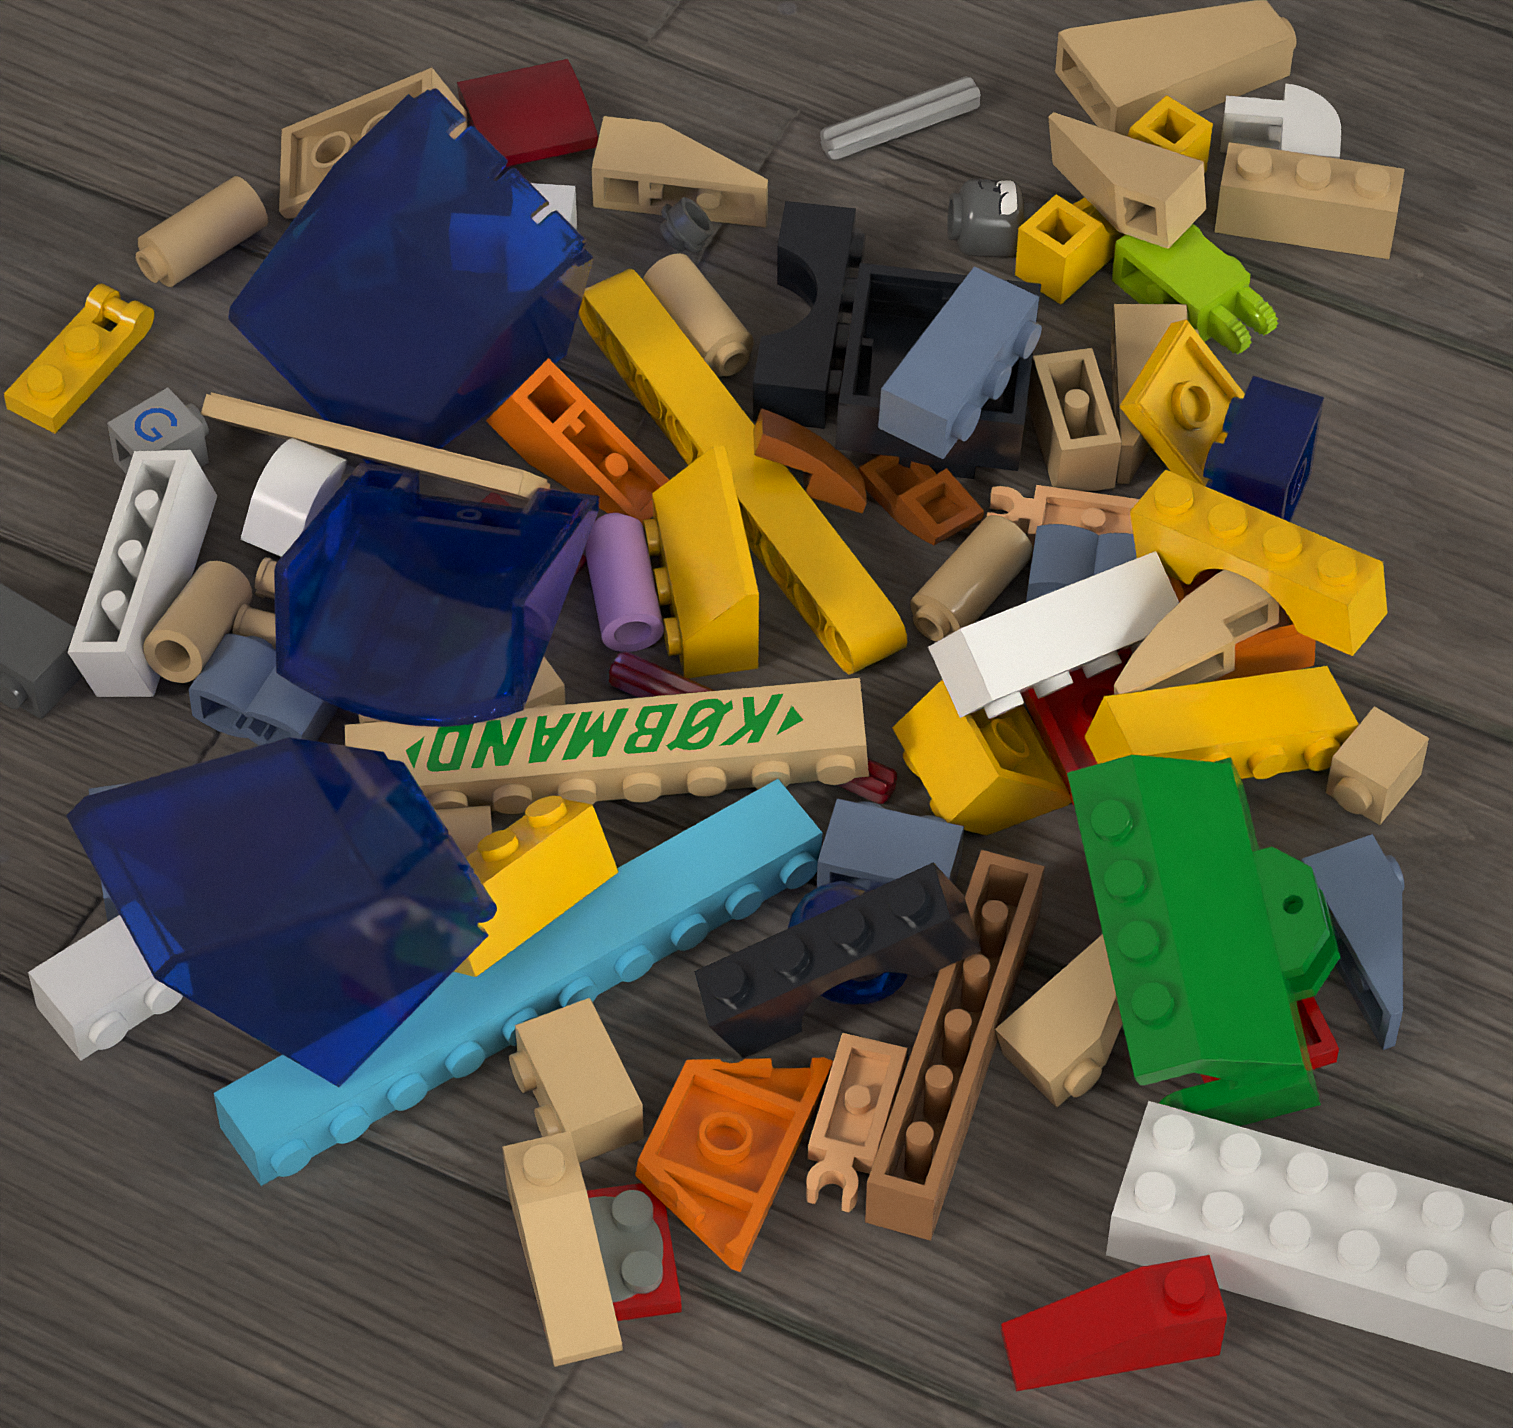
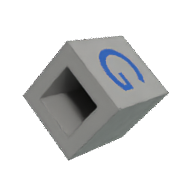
[107,387,209,475]

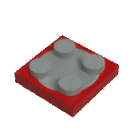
[543,1183,682,1331]

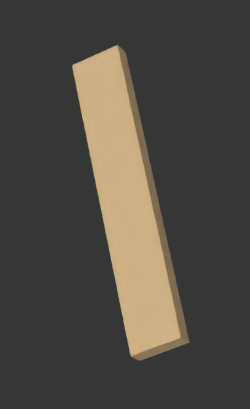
[201,392,551,505]

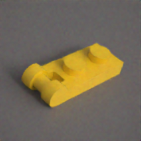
[4,283,154,434]

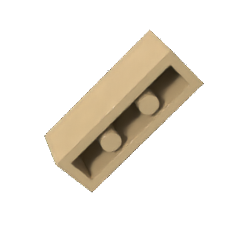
[1214,142,1405,259]

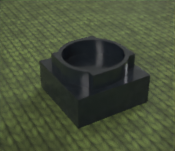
[835,263,1041,479]

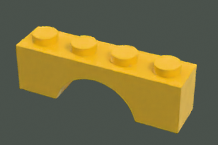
[1015,95,1213,305]
[1130,470,1387,656]

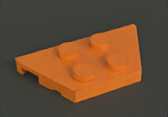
[635,1057,833,1272]

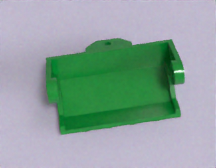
[1067,755,1340,1126]

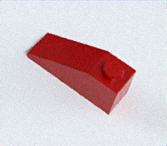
[1001,1255,1227,1392]

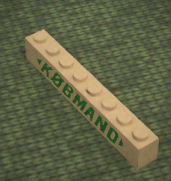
[345,678,869,823]

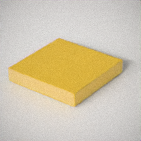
[1119,319,1254,486]

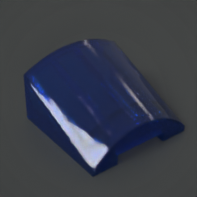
[274,463,599,727]

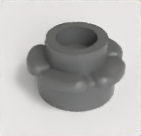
[660,197,714,253]

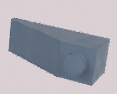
[1301,834,1404,1050]

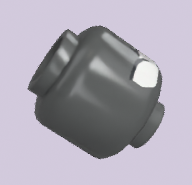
[947,179,1035,258]

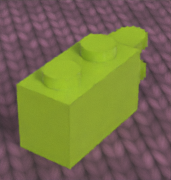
[1112,224,1279,355]

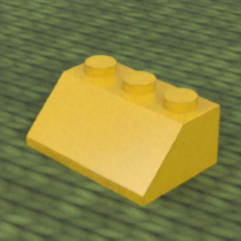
[643,445,759,679]
[391,796,619,977]

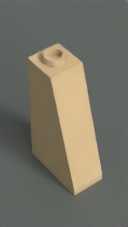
[1055,0,1296,136]

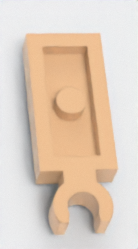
[987,485,1140,549]
[806,1033,907,1212]

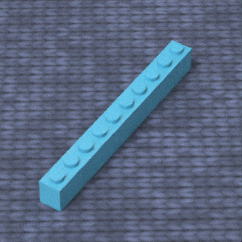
[214,779,822,1186]

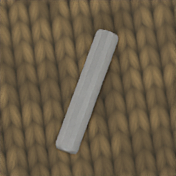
[820,76,981,161]

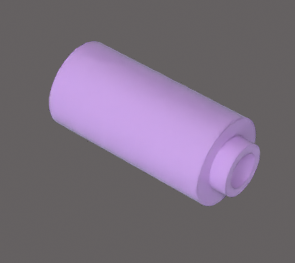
[583,513,664,652]

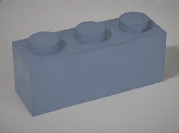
[878,266,1042,459]

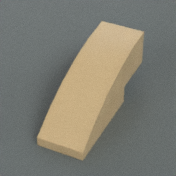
[1114,570,1279,695]

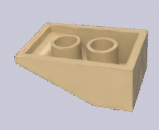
[279,68,467,219]

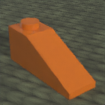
[486,358,669,525]

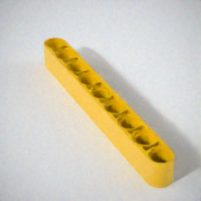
[575,268,908,675]

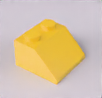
[892,679,1072,836]

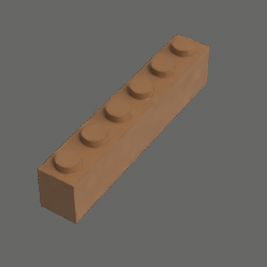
[865,850,1045,1241]

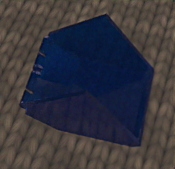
[228,88,594,487]
[66,737,497,1088]

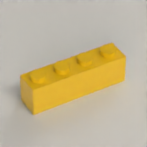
[1085,666,1359,779]

